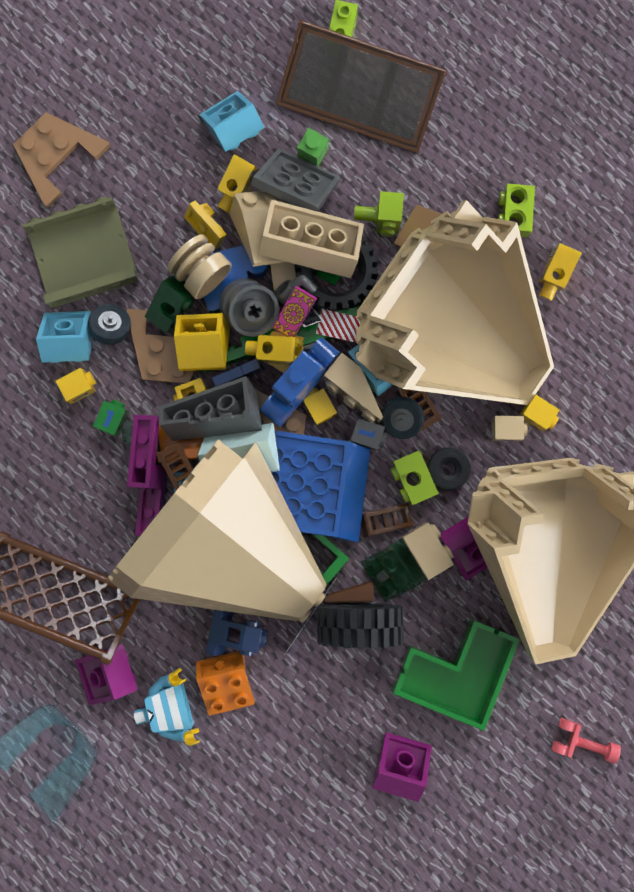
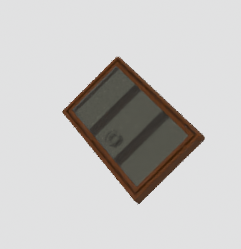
[276,20,447,153]

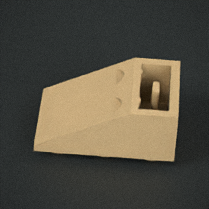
[324,353,383,424]

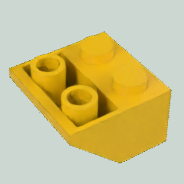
[174,313,230,371]

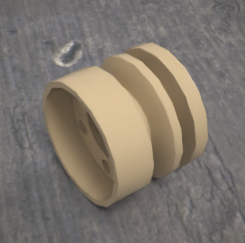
[167,234,232,300]

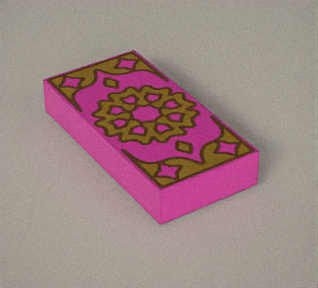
[272,286,317,337]

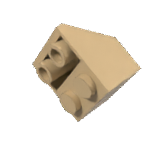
[402,522,454,580]

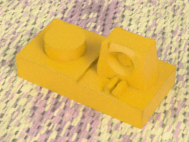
[184,200,227,250]

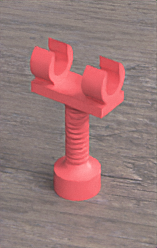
[551,718,621,764]

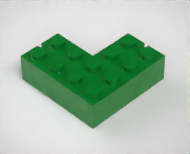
[391,618,520,731]

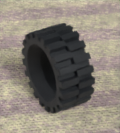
[295,236,378,311]
[317,603,404,648]

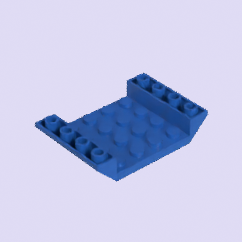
[271,431,370,543]

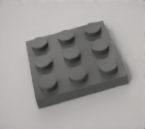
[251,148,340,212]

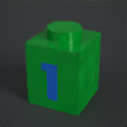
[93,399,129,437]

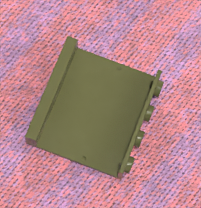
[22,197,139,308]

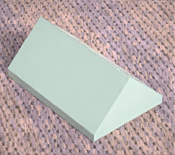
[198,423,280,472]

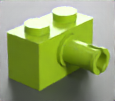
[354,191,404,237]

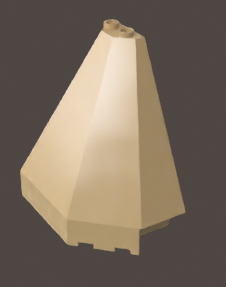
[356,200,554,405]
[107,439,327,623]
[467,458,634,665]

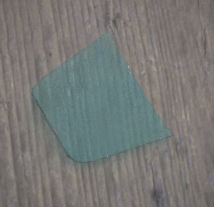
[0,704,97,823]

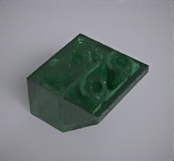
[361,537,426,602]

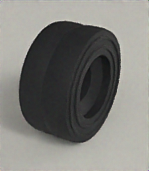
[427,447,471,491]

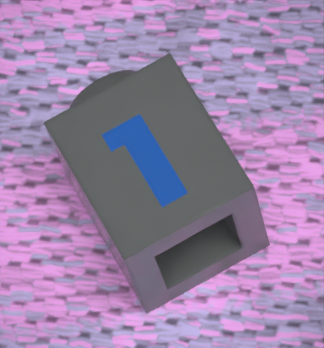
[350,418,387,451]

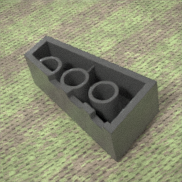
[159,376,262,441]

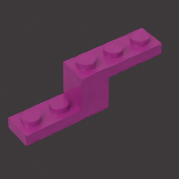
[127,415,167,536]

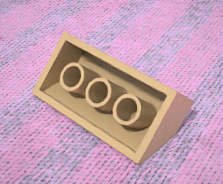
[258,200,364,278]

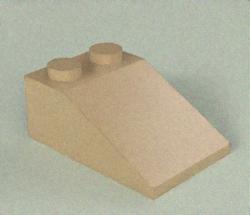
[229,191,285,267]

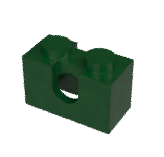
[144,275,194,334]

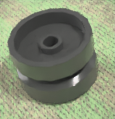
[219,278,279,337]

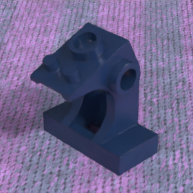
[205,610,268,656]

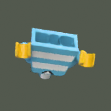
[134,668,200,746]

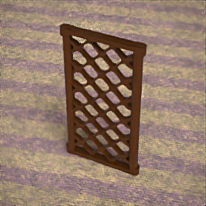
[0,531,141,666]

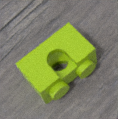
[390,450,439,506]

